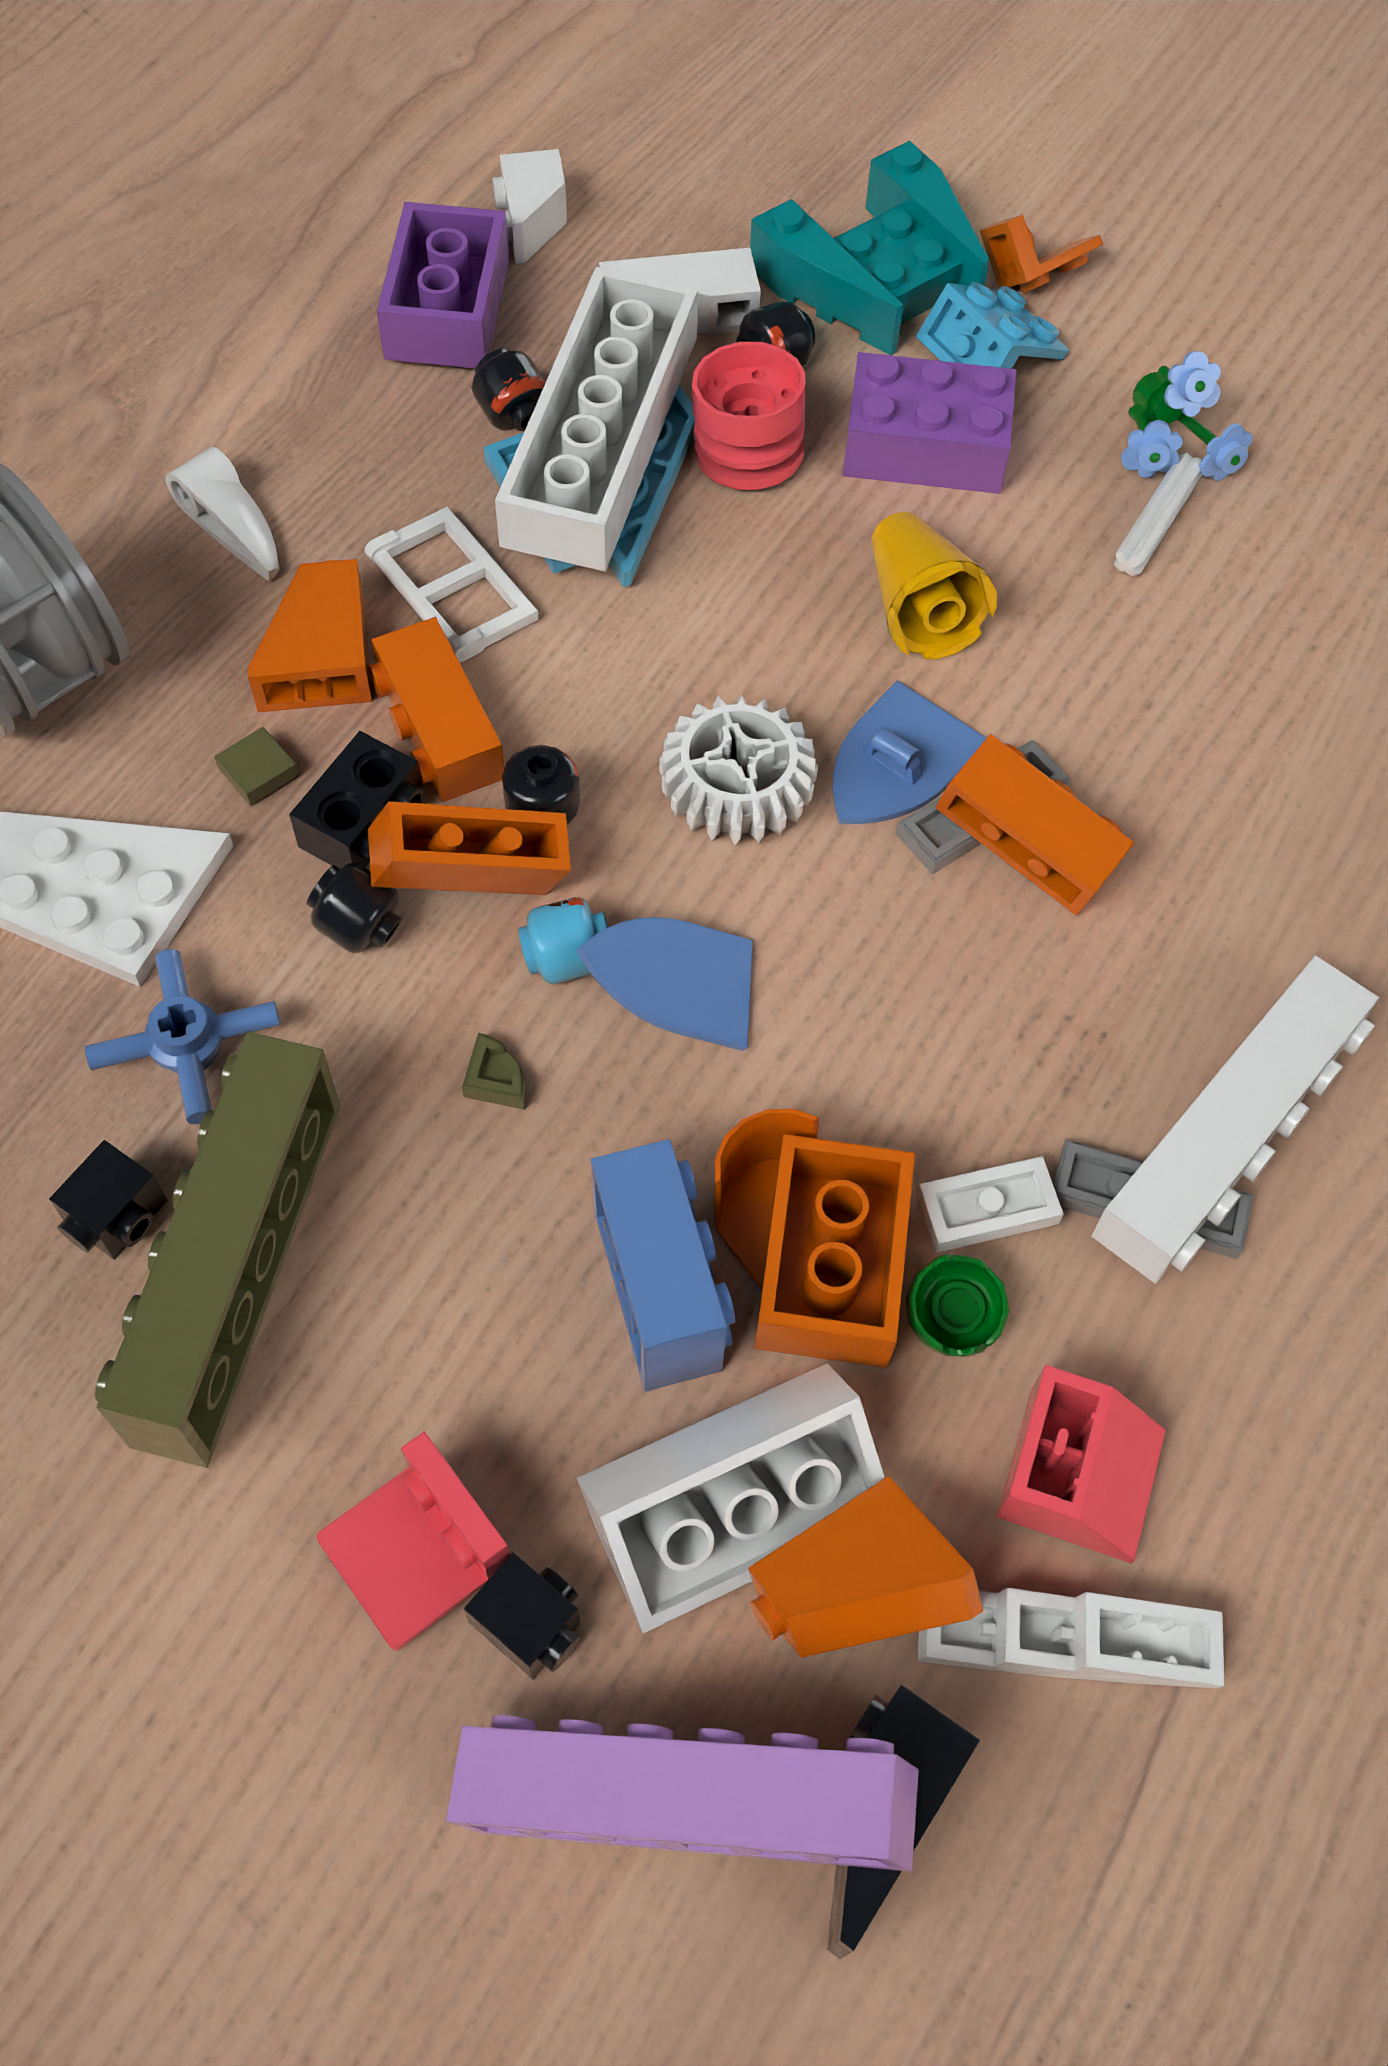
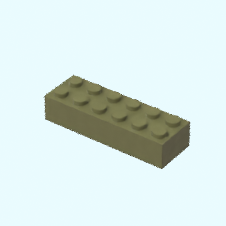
[95,1031,341,1468]

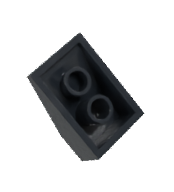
[827,1685,980,1959]

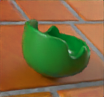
[906,1254,1010,1357]

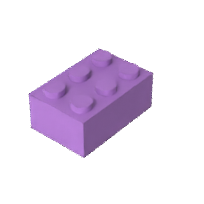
[377,202,510,368]
[843,352,1016,494]

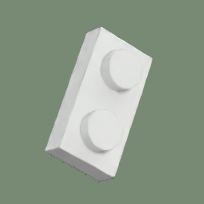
[916,1156,1064,1253]

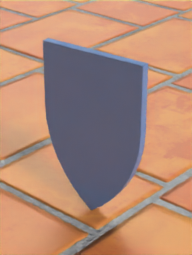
[833,680,986,824]
[576,917,753,1051]

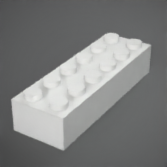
[495,267,698,572]

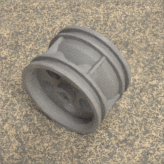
[0,464,130,738]

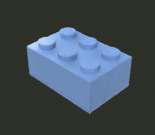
[591,1139,735,1392]

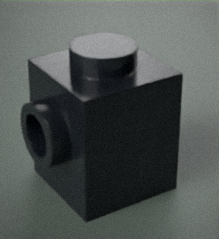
[49,1140,168,1260]
[463,1552,581,1680]

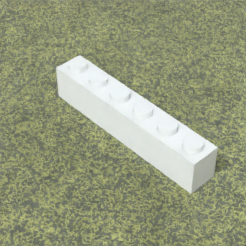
[1091,955,1380,1284]

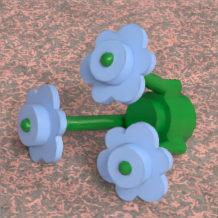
[1121,351,1253,481]

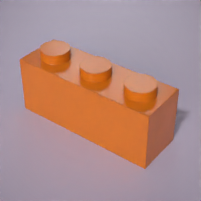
[368,617,504,803]
[935,733,1135,916]
[368,801,571,895]

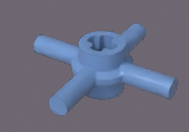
[85,949,280,1124]

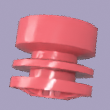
[692,342,805,490]

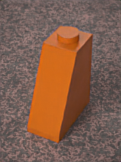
[248,559,372,712]
[748,1476,983,1658]

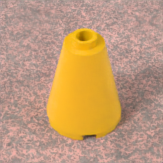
[872,512,997,660]

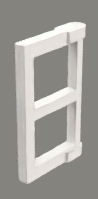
[364,507,538,663]

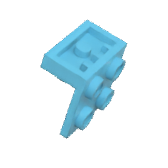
[916,282,1069,369]

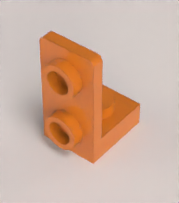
[979,214,1103,292]

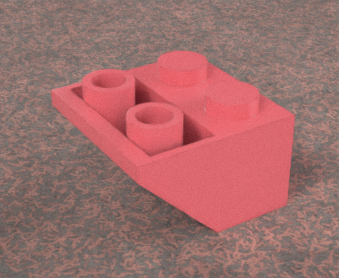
[996,1365,1166,1564]

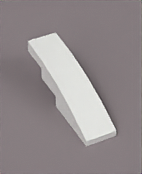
[918,1588,1224,1688]

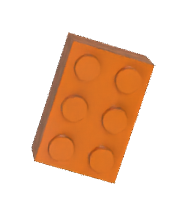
[753,1134,915,1368]

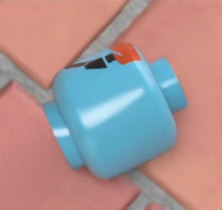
[518,897,609,984]

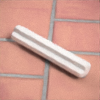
[1114,453,1202,576]

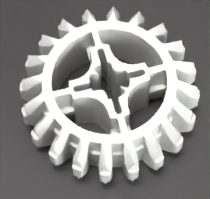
[659,694,818,845]

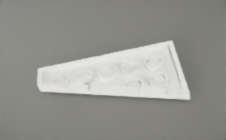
[0,811,234,987]

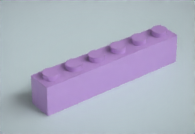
[446,1715,919,1872]

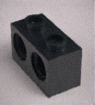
[289,731,424,869]

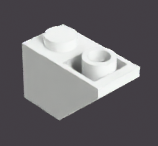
[492,149,567,264]

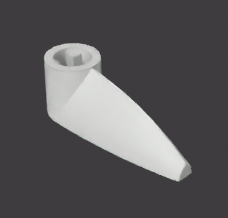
[165,446,279,582]

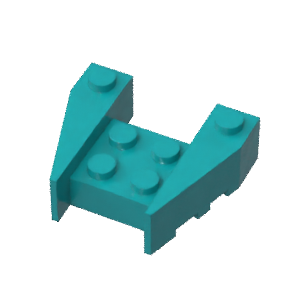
[750,140,989,355]

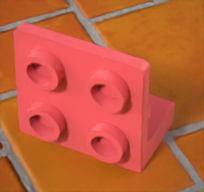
[316,1431,510,1651]

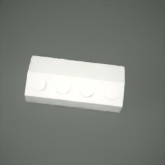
[577,1363,885,1634]

